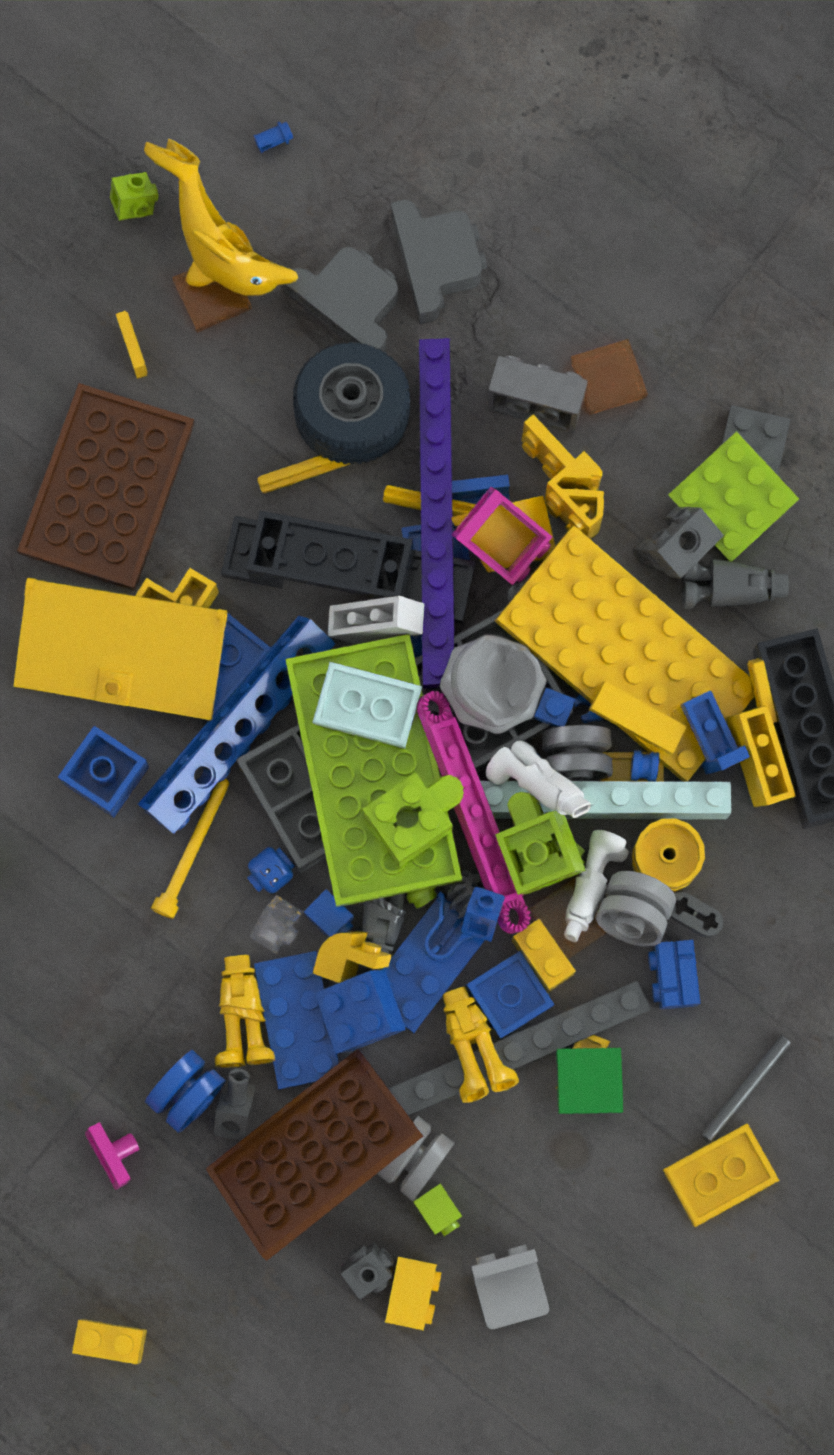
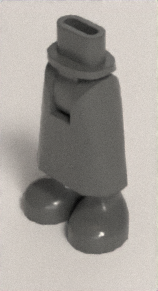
[681,559,789,609]

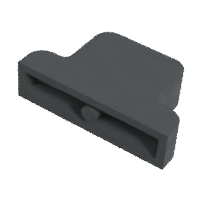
[391,200,487,324]
[282,247,398,352]

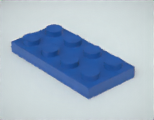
[254,951,339,1090]

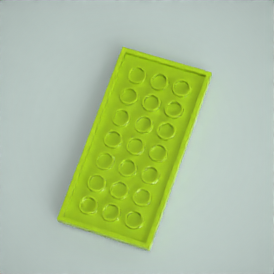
[285,634,462,907]

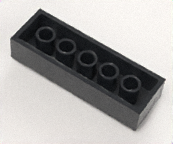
[753,628,834,829]

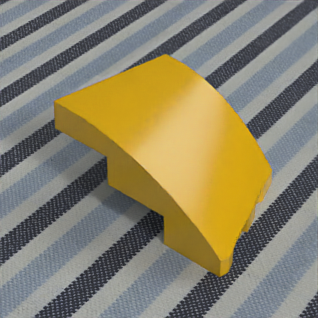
[451,496,555,573]

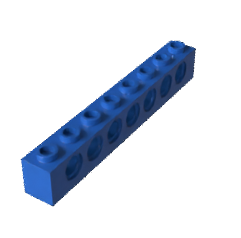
[137,615,336,834]

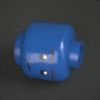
[247,847,295,894]

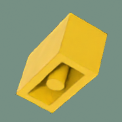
[512,919,576,993]
[385,1257,442,1330]
[72,1319,147,1364]

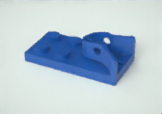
[382,891,485,1034]

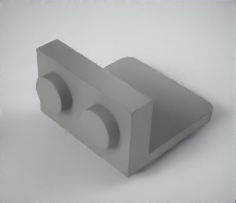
[471,1244,549,1329]

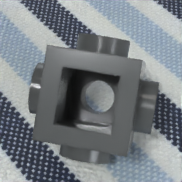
[340,1242,394,1299]

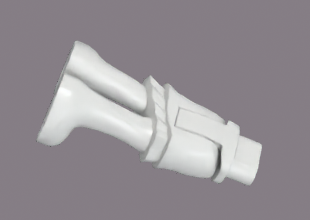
[564,830,629,942]

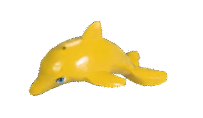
[144,139,298,296]

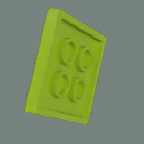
[668,431,799,562]

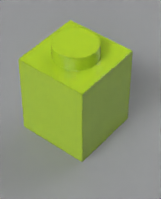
[413,1183,462,1237]

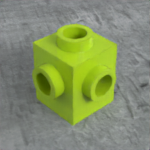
[110,172,158,221]

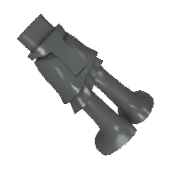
[362,893,406,954]

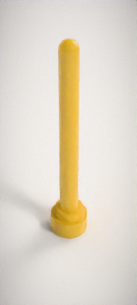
[150,778,229,919]

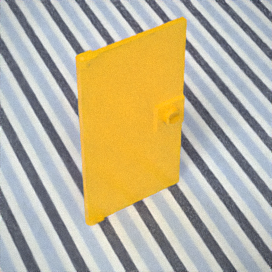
[13,578,227,720]

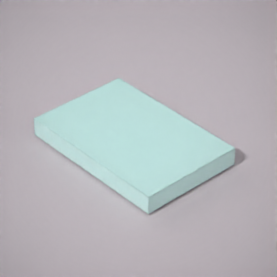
[313,662,422,749]

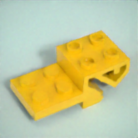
[521,415,604,540]

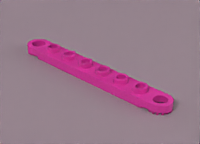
[417,691,531,934]

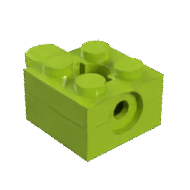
[362,773,464,867]
[495,792,586,895]

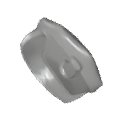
[440,635,547,734]

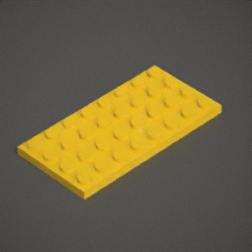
[495,525,754,782]

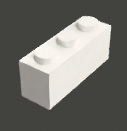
[328,596,424,644]

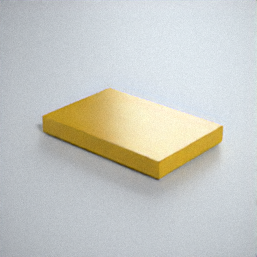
[663,1123,780,1227]

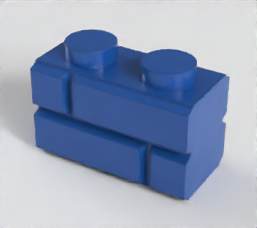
[648,940,701,1010]

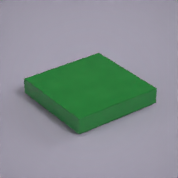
[556,1048,623,1114]

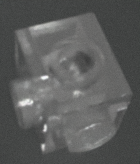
[250,895,303,954]

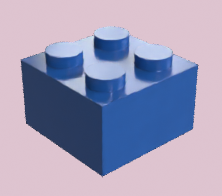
[58,726,149,818]
[315,969,406,1054]

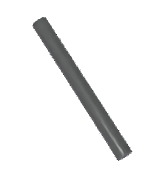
[702,1035,791,1142]

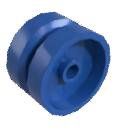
[145,1050,226,1133]

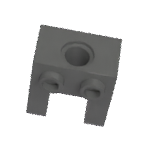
[633,507,724,578]

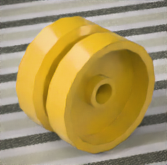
[632,819,705,893]

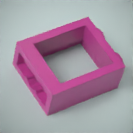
[451,487,552,585]

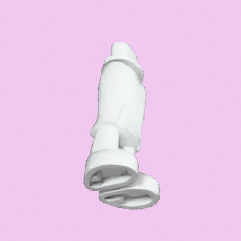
[486,740,591,818]

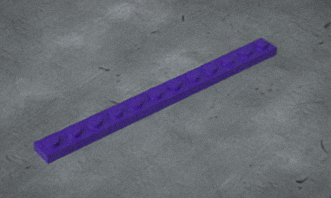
[419,338,455,689]

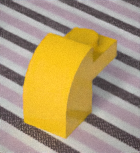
[313,931,391,983]

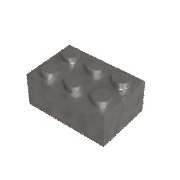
[487,356,588,434]

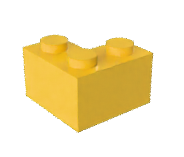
[135,568,219,608]

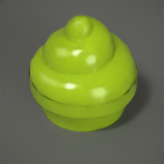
[406,887,438,909]

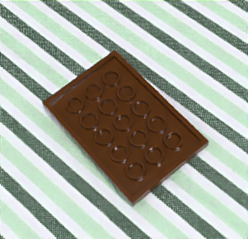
[17,383,195,591]
[206,1049,424,1261]

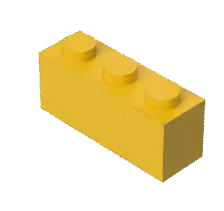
[726,705,796,807]

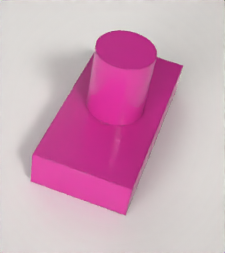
[85,1122,139,1190]

